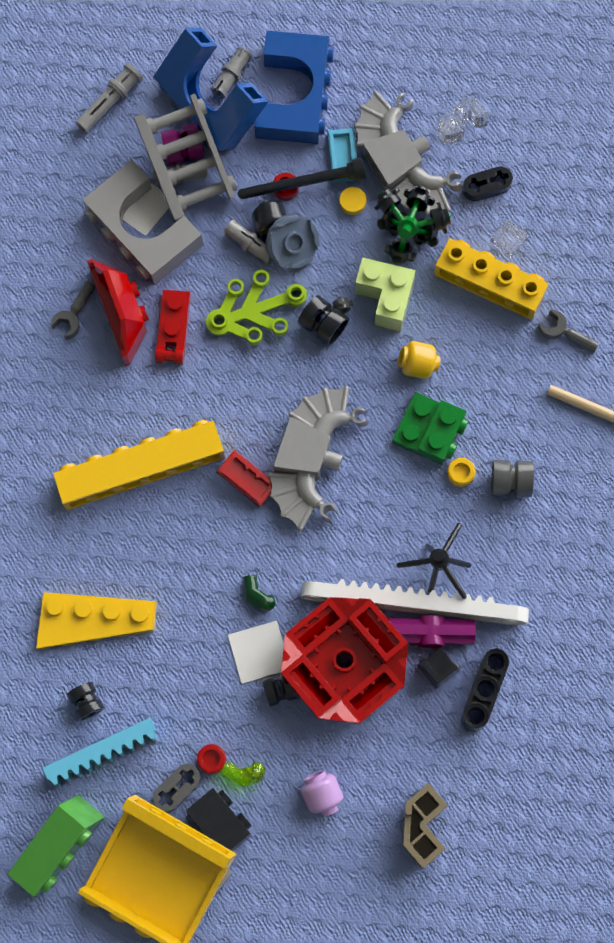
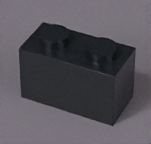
[186,788,252,851]

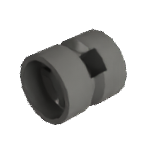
[491,460,534,497]

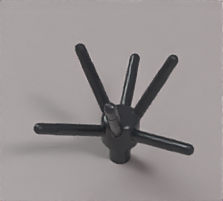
[396,523,471,599]

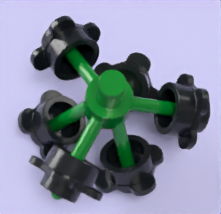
[374,186,451,265]

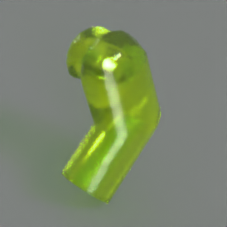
[220,761,266,787]

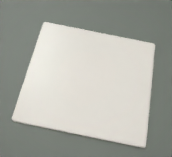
[123,183,169,236]
[228,621,284,683]

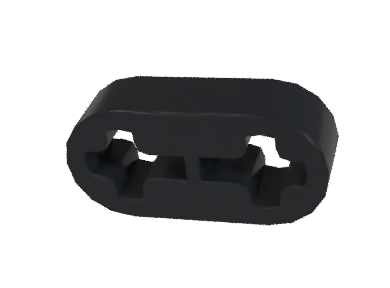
[462,166,513,201]

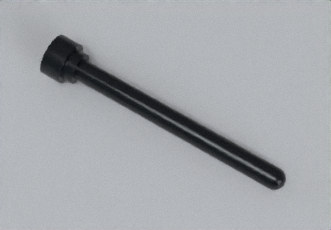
[238,157,366,199]

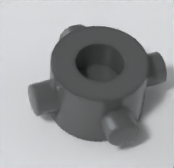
[331,297,353,313]

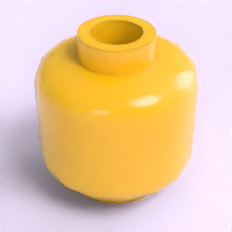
[398,341,440,379]

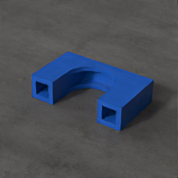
[153,27,269,151]
[254,30,334,144]

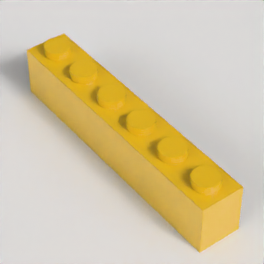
[53,420,225,510]

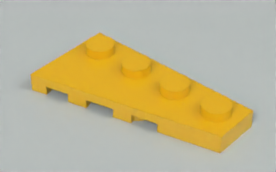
[36,592,157,650]

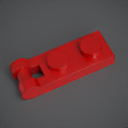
[155,290,191,365]

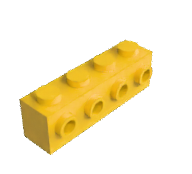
[434,238,549,320]

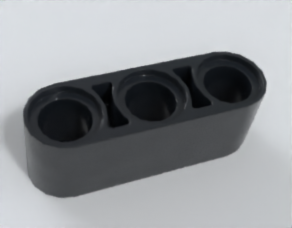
[461,648,509,732]

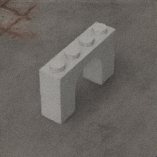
[82,160,204,285]

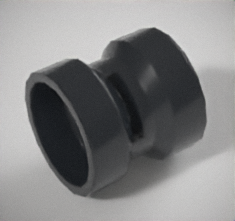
[261,673,297,707]
[66,682,105,721]

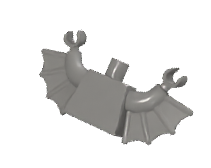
[354,91,463,215]
[268,386,369,531]

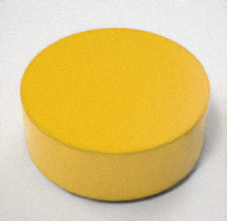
[340,187,366,215]
[447,458,476,487]

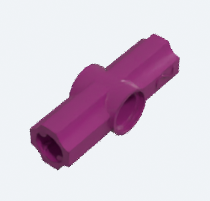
[389,615,476,648]

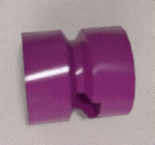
[160,123,205,166]

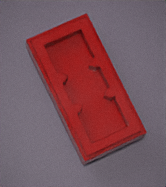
[216,450,272,507]

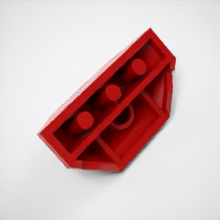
[87,259,149,366]

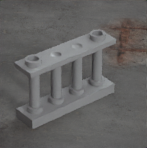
[134,94,237,220]

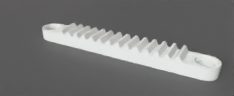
[300,579,529,625]

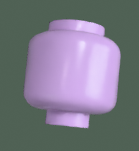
[300,770,344,817]

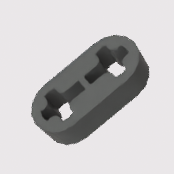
[153,764,201,813]

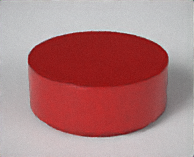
[273,172,299,201]
[197,744,226,774]

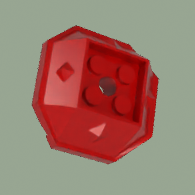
[281,597,408,725]

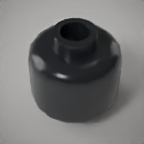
[252,201,287,240]

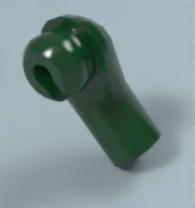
[243,575,275,612]

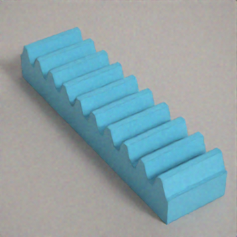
[43,718,158,787]

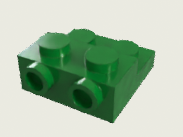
[392,392,469,466]

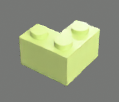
[355,257,416,332]

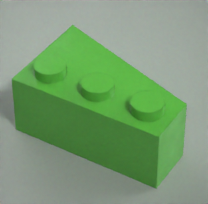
[7,795,105,897]

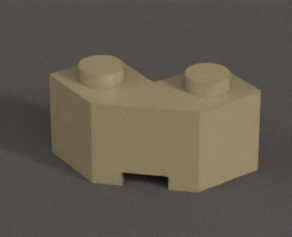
[402,783,448,870]

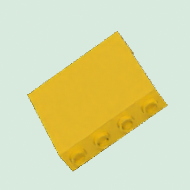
[78,795,236,943]

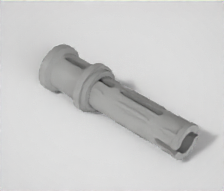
[75,63,143,134]

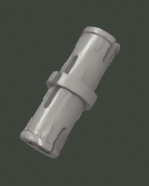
[211,46,252,99]
[224,219,272,265]

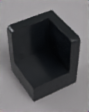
[418,648,460,689]

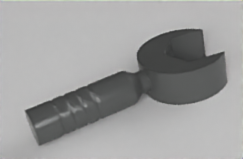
[51,281,96,340]
[538,310,599,352]

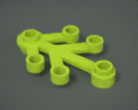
[206,270,307,346]

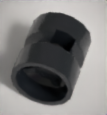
[298,295,349,346]

